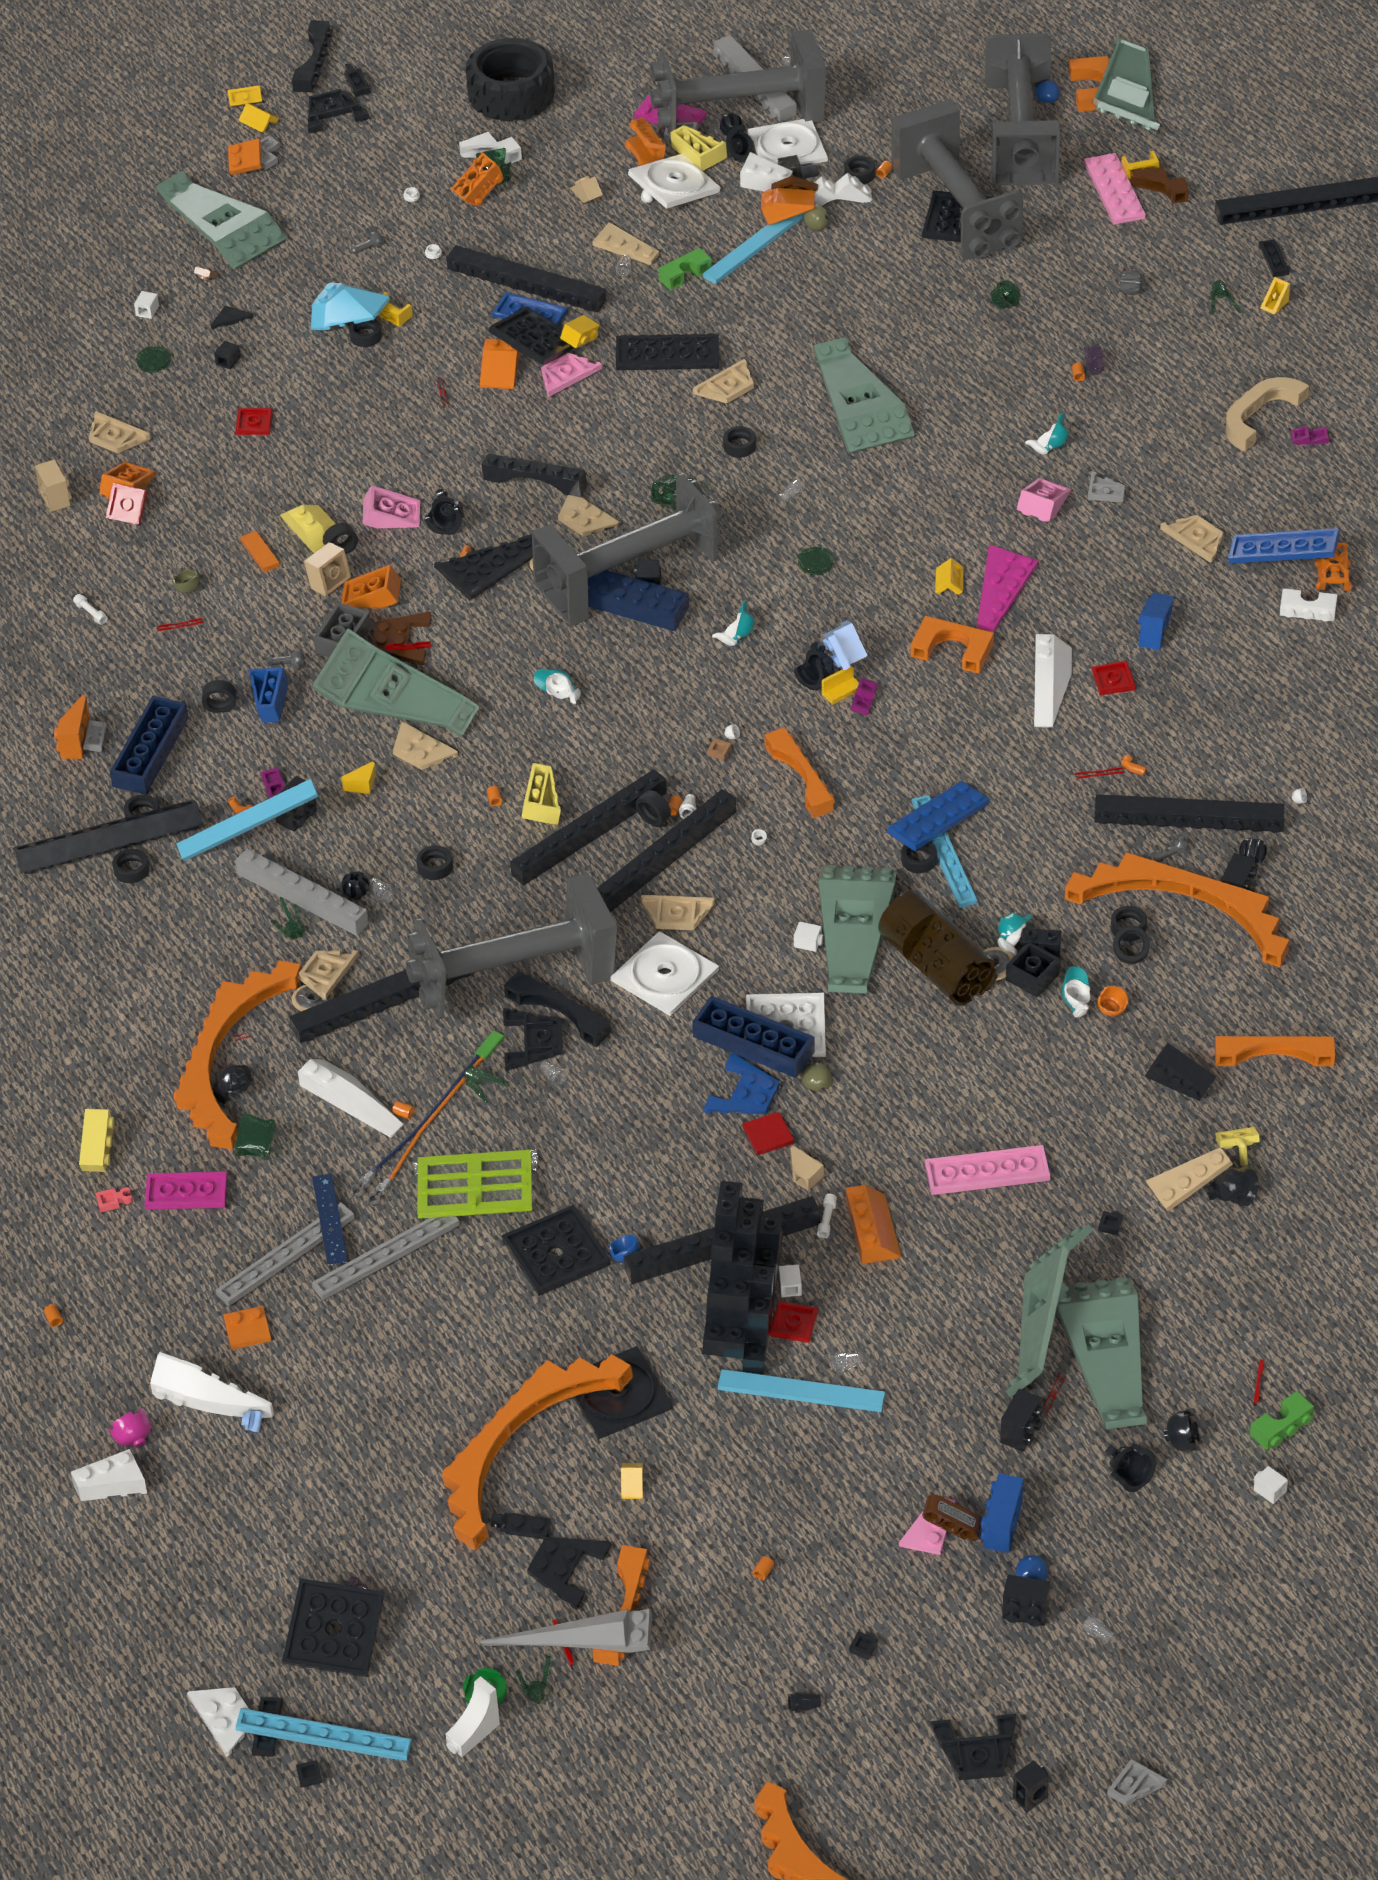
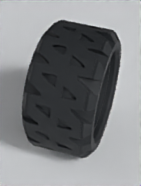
[466,38,555,121]

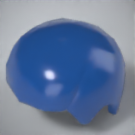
[1034,80,1060,103]
[609,1235,640,1263]
[1016,1555,1048,1581]

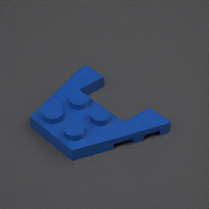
[704,1053,780,1114]

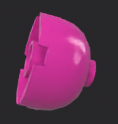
[108,1408,151,1448]

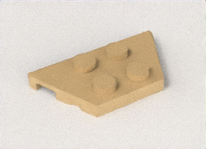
[693,359,754,403]
[89,411,151,453]
[558,495,620,536]
[1160,515,1223,563]
[393,722,458,770]
[641,895,714,930]
[299,950,358,1000]

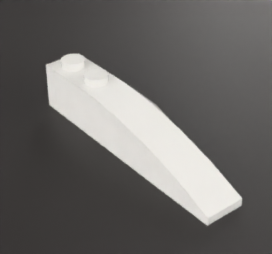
[1034,634,1072,727]
[298,1059,404,1138]
[150,1352,274,1418]

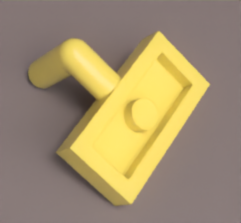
[1215,1127,1260,1166]

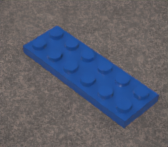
[1228,528,1340,564]
[887,781,990,851]

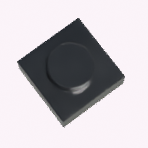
[1098,1211,1123,1235]
[849,1631,878,1660]
[296,1760,322,1788]

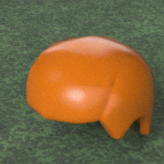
[1097,985,1128,1017]

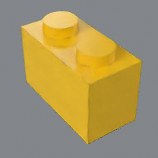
[560,315,600,348]

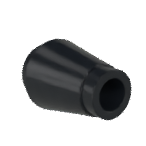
[788,1691,821,1713]

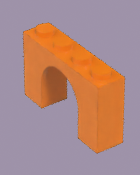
[1068,56,1109,112]
[910,616,994,674]

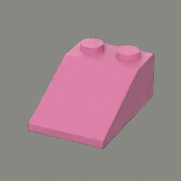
[1017,478,1071,522]
[362,485,420,528]

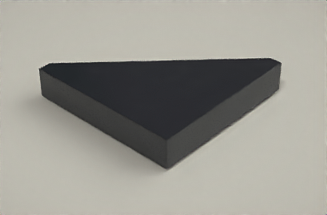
[211,306,253,330]

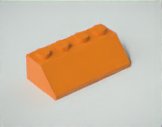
[846,1185,901,1264]

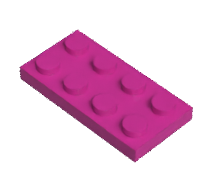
[634,95,707,125]
[144,1172,227,1210]

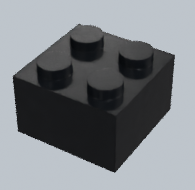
[276,776,317,832]
[1006,942,1060,998]
[1000,1389,1043,1452]
[1002,1574,1050,1627]

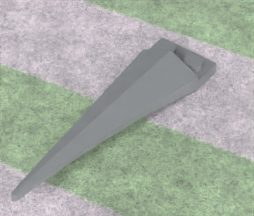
[479,1609,652,1653]

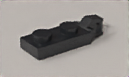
[344,63,371,97]
[490,1513,551,1539]

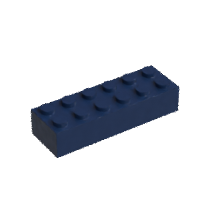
[588,570,689,631]
[110,696,189,795]
[692,996,815,1078]

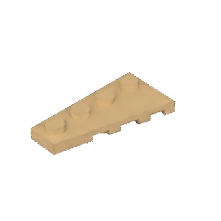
[593,222,659,265]
[1146,1147,1233,1211]

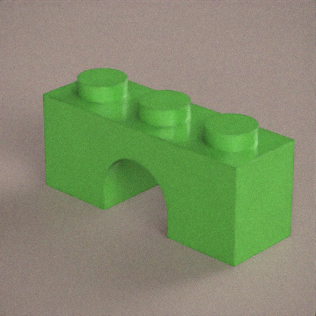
[658,248,711,290]
[1250,1391,1314,1451]

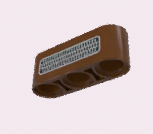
[922,1494,982,1541]

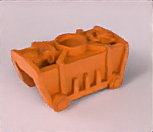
[625,118,666,166]
[450,152,503,206]
[1315,542,1352,591]

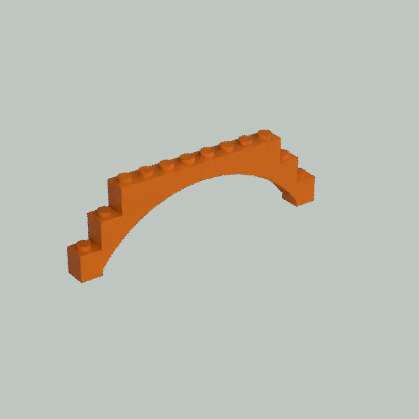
[1065,852,1289,967]
[174,960,301,1150]
[441,1354,633,1551]
[754,1781,848,1880]

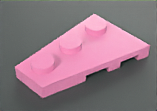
[899,1498,955,1555]

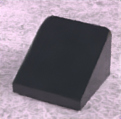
[797,163,818,179]

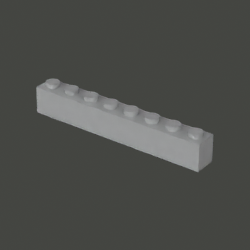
[713,35,797,122]
[236,849,369,936]

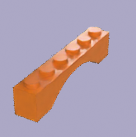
[764,727,835,818]
[1214,1036,1335,1066]
[593,1545,651,1666]

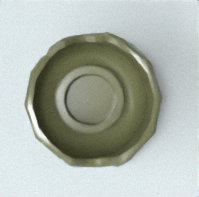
[804,204,828,231]
[172,570,199,593]
[801,1063,833,1092]

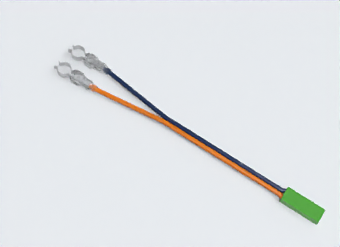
[350,1030,504,1207]

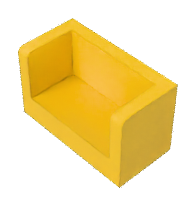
[1121,151,1159,180]
[378,292,413,327]

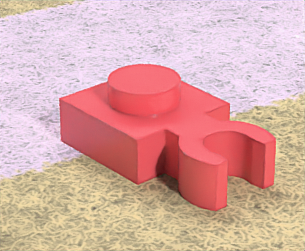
[95,1187,133,1213]

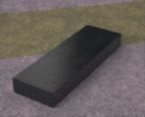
[1259,239,1290,277]
[252,1697,283,1757]

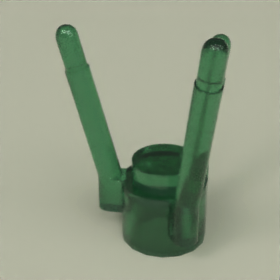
[1210,280,1241,314]
[271,897,305,940]
[464,1065,509,1103]
[516,1656,551,1704]

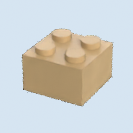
[35,459,72,512]
[304,542,351,596]

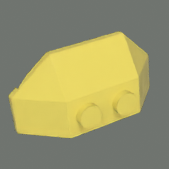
[280,505,335,553]

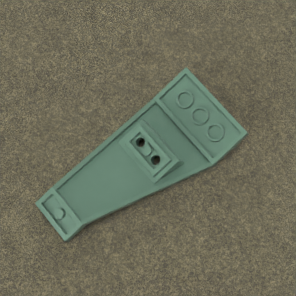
[1092,37,1160,131]
[156,171,287,270]
[813,337,915,454]
[311,628,480,737]
[818,865,897,994]
[1005,1224,1094,1397]
[1056,1277,1147,1429]

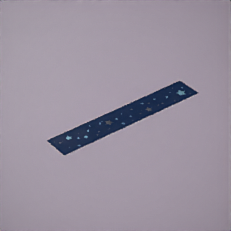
[312,1173,348,1265]

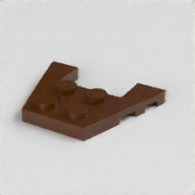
[372,611,432,665]

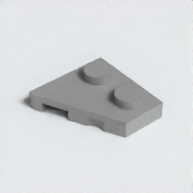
[1088,472,1125,503]
[1107,1759,1168,1806]

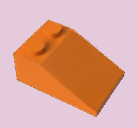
[761,188,815,225]
[480,339,520,389]
[99,462,156,499]
[341,565,401,608]
[54,695,90,759]

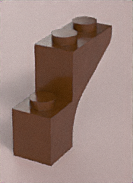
[1131,167,1189,204]

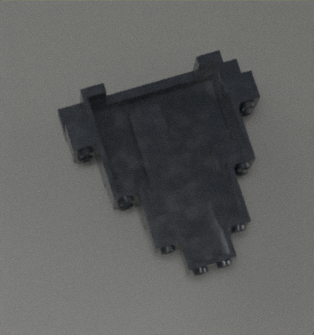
[702,1180,783,1375]

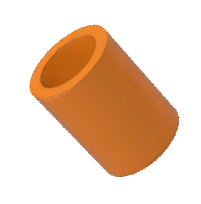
[876,161,893,179]
[1072,362,1085,381]
[487,786,502,806]
[668,795,683,816]
[392,1101,414,1119]
[44,1304,63,1327]
[752,1556,774,1580]

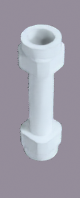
[73,594,108,625]
[817,1194,837,1238]

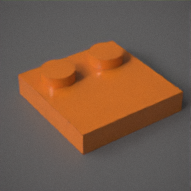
[228,138,262,175]
[223,1306,271,1350]

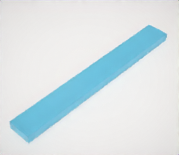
[703,213,804,284]
[177,779,319,861]
[912,795,977,908]
[718,1369,885,1412]
[235,1708,412,1761]

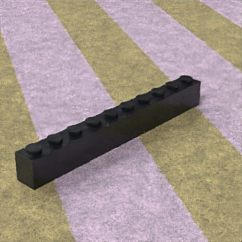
[1215,177,1378,225]
[446,245,607,313]
[510,769,667,886]
[597,789,736,912]
[1094,794,1285,833]
[13,799,202,874]
[289,969,473,1043]
[623,1196,820,1285]

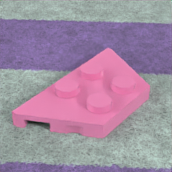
[541,353,602,397]

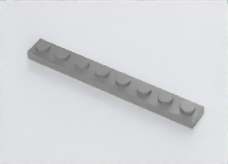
[216,1203,355,1306]
[312,1216,460,1300]

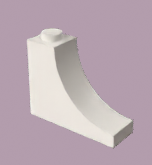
[446,1676,500,1757]

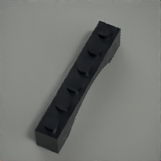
[292,20,333,93]
[481,453,587,497]
[504,971,611,1048]

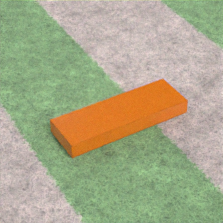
[240,531,280,572]

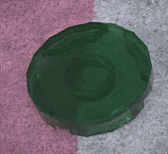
[136,346,170,373]
[798,547,833,575]

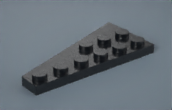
[434,534,533,601]

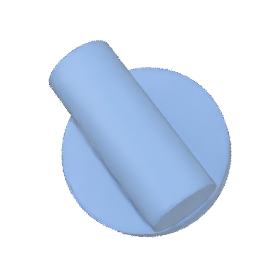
[241,1410,263,1432]

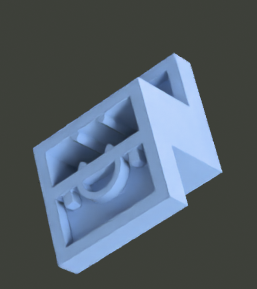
[823,620,867,670]

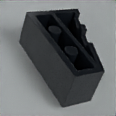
[1144,1043,1216,1101]

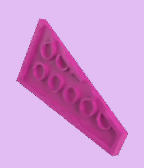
[977,545,1038,633]

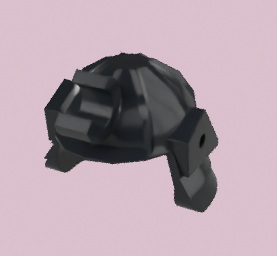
[725,125,754,161]
[424,488,464,535]
[794,642,833,690]
[213,1063,253,1104]
[1207,1164,1259,1207]
[1105,1443,1156,1492]

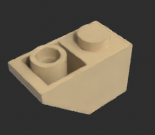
[570,176,603,203]
[790,1146,824,1191]

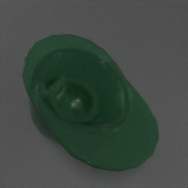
[990,280,1021,309]

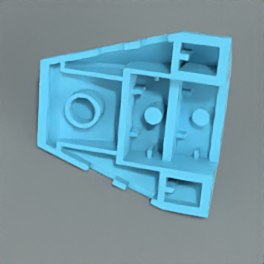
[311,283,390,330]

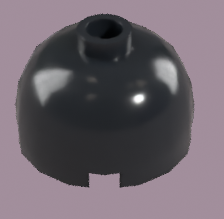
[1164,1409,1200,1452]

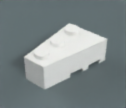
[740,152,793,192]
[71,1449,147,1501]

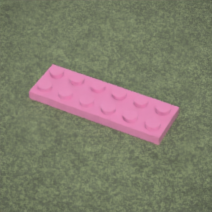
[1084,153,1146,225]
[925,1145,1050,1195]

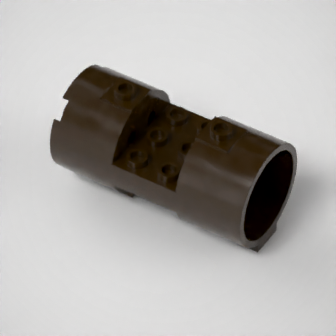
[878,891,999,1006]

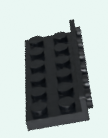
[616,333,719,370]

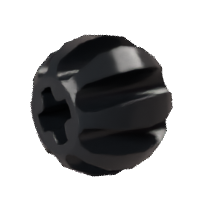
[720,113,744,136]
[1239,838,1267,863]
[341,871,370,899]

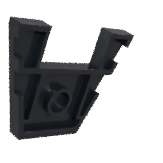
[307,89,369,133]
[503,1008,563,1071]
[527,1537,612,1610]
[931,1714,1016,1780]

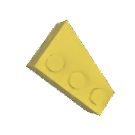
[670,125,727,171]
[521,763,561,824]
[79,1109,115,1172]

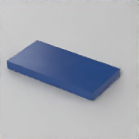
[492,292,568,326]

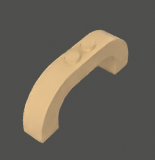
[1226,377,1309,452]

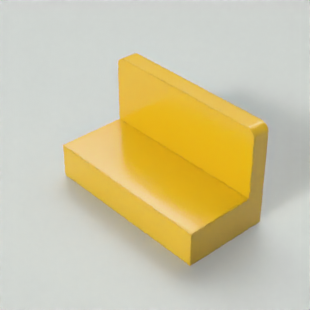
[227,85,262,107]
[239,103,279,133]
[935,558,964,594]
[822,665,859,705]

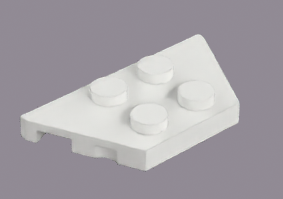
[187,1687,249,1757]

